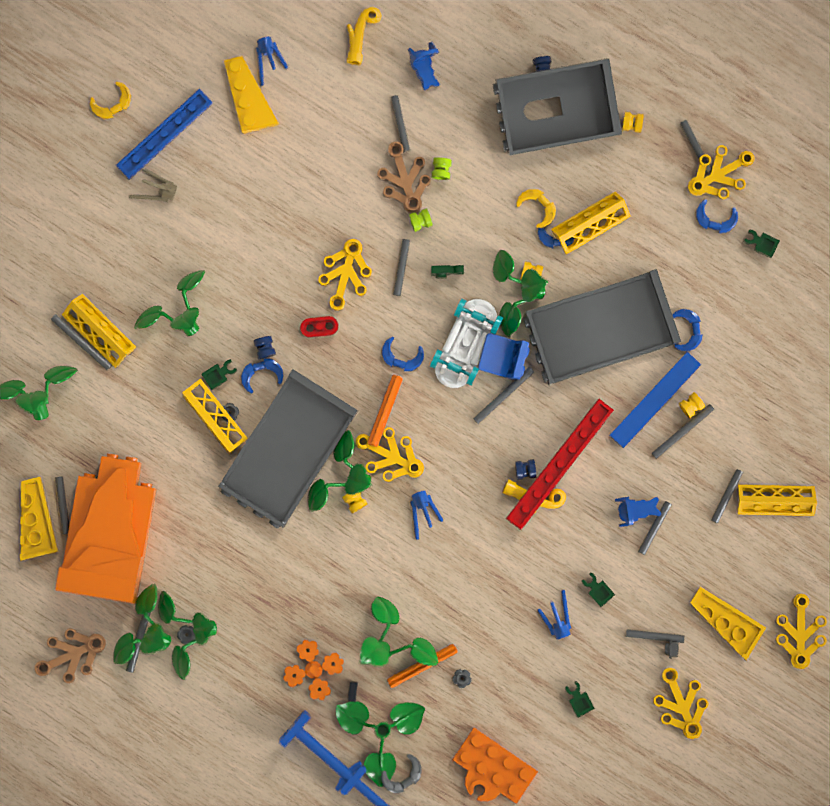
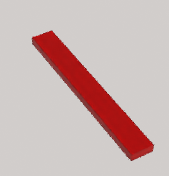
[505,398,614,530]

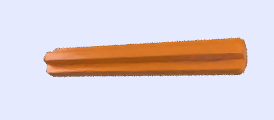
[367,375,403,447]
[387,644,458,688]

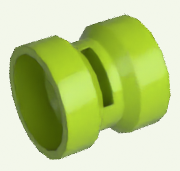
[431,157,452,180]
[409,208,433,232]

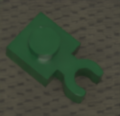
[743,229,780,259]
[431,265,464,279]
[202,359,238,390]
[581,572,615,607]
[565,681,595,718]

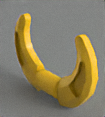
[90,82,131,119]
[516,189,556,228]

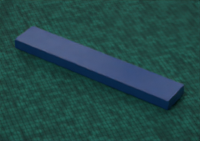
[116,88,213,180]
[609,352,702,448]

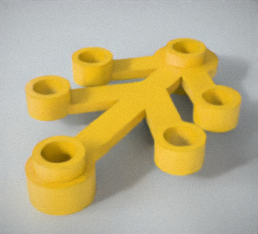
[688,145,754,199]
[318,239,372,311]
[356,427,424,482]
[775,594,827,669]
[653,668,708,739]

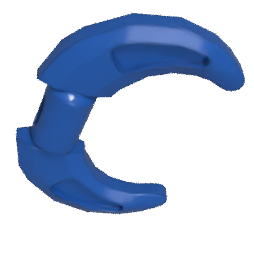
[696,199,738,233]
[538,220,575,248]
[672,309,703,351]
[382,337,424,372]
[241,359,284,393]

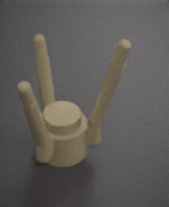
[129,168,177,202]

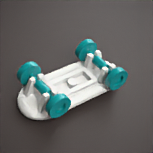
[430,298,503,388]

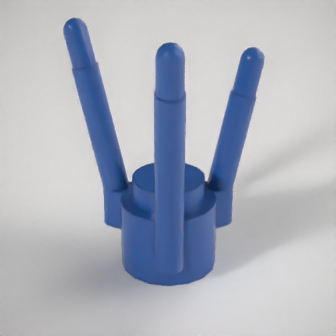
[256,36,288,86]
[410,491,443,540]
[538,590,571,640]

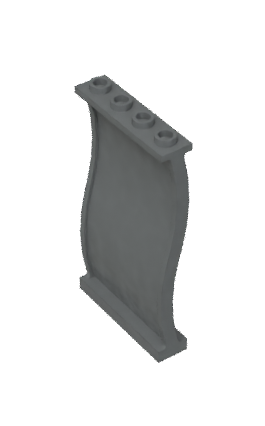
[523,269,681,386]
[218,369,358,529]

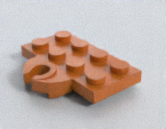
[452,728,538,804]

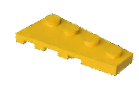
[224,56,279,134]
[20,477,59,561]
[690,587,766,661]

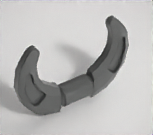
[381,754,422,793]

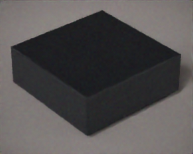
[348,681,358,702]

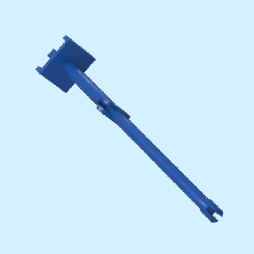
[279,710,389,806]

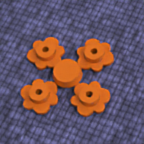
[284,640,344,700]

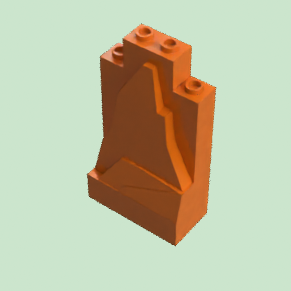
[55,453,157,603]

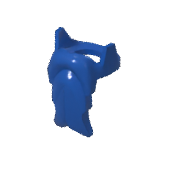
[408,42,440,90]
[615,496,661,527]

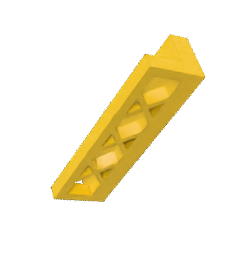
[551,191,631,254]
[62,294,136,368]
[182,379,248,455]
[737,485,817,516]

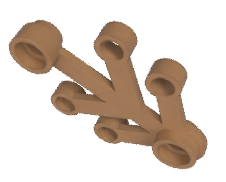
[378,141,431,213]
[35,628,106,683]

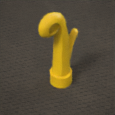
[346,7,381,65]
[502,479,566,513]

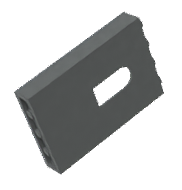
[493,58,622,155]

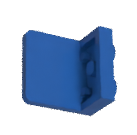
[478,333,530,380]

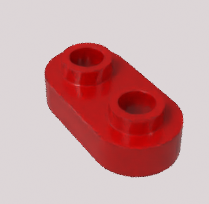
[300,316,339,338]

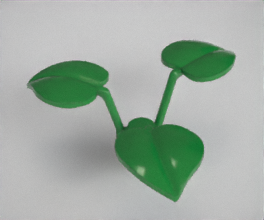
[493,250,548,337]
[134,270,205,337]
[0,366,78,420]
[308,430,372,512]
[113,584,171,664]
[158,591,217,680]
[360,597,438,667]
[336,701,425,787]

